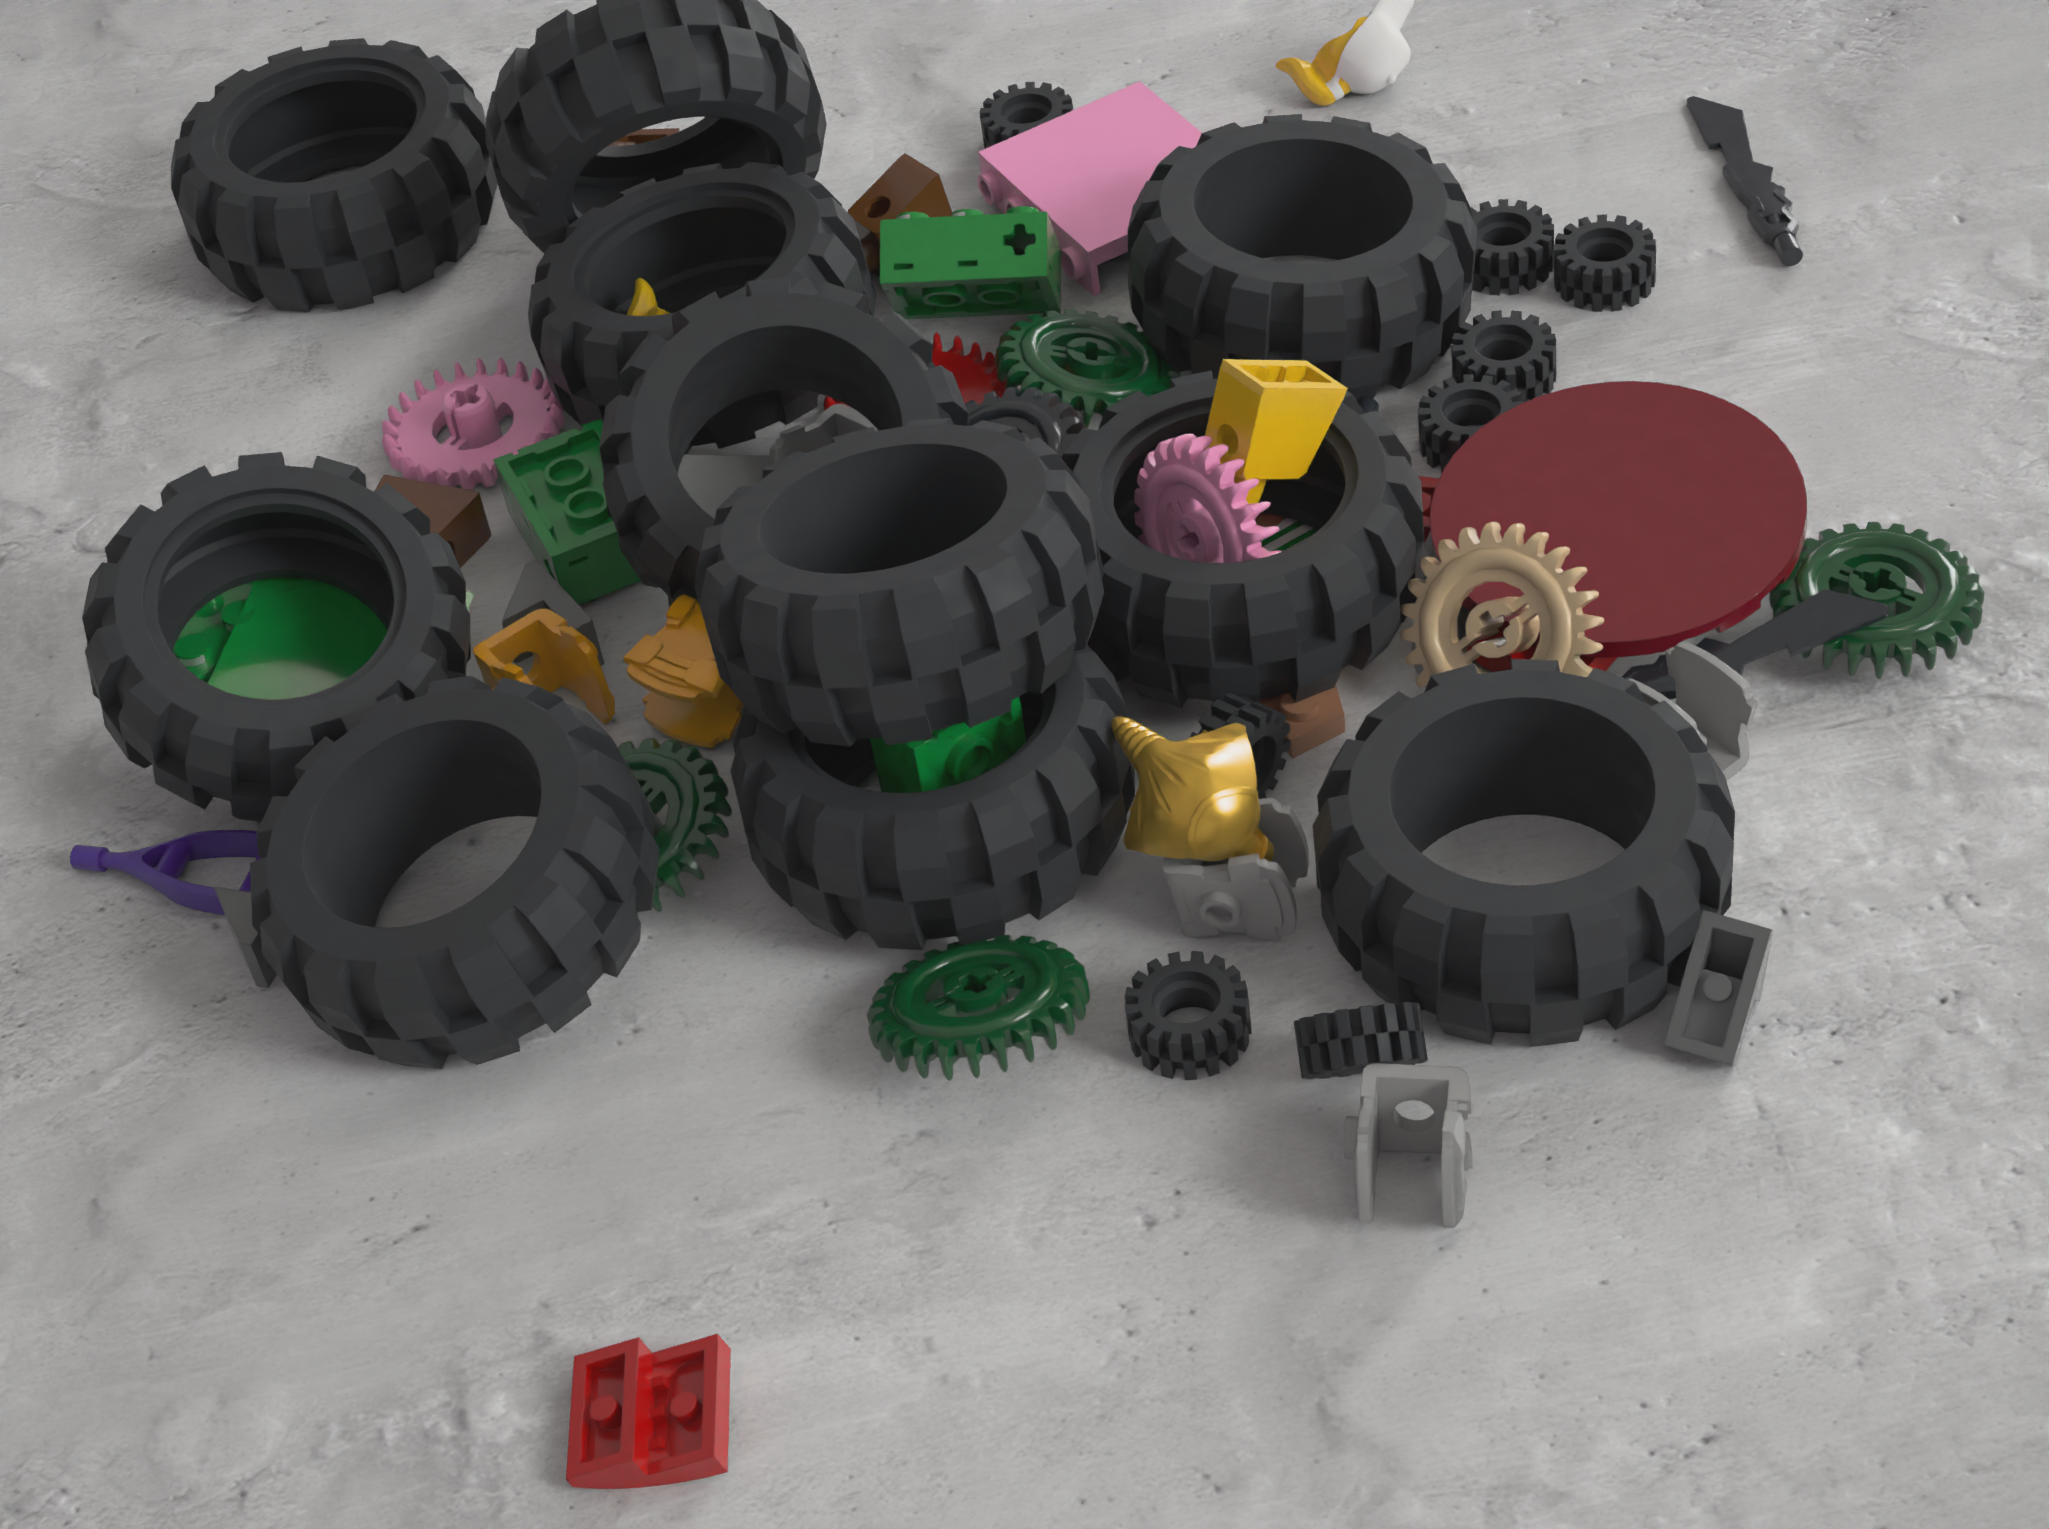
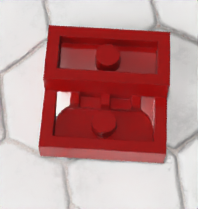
[566,1333,731,1489]

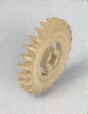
[1400,522,1605,688]

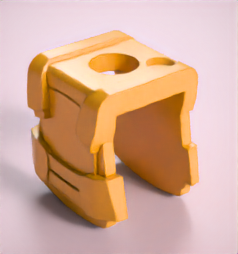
[623,594,744,748]
[473,609,615,725]

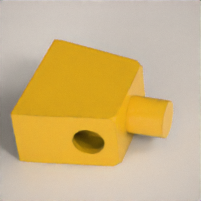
[1205,359,1348,504]

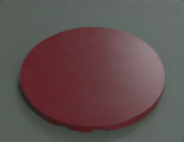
[1430,381,1807,658]

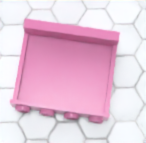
[977,81,1202,296]

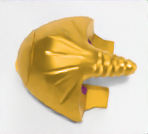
[1111,716,1274,862]

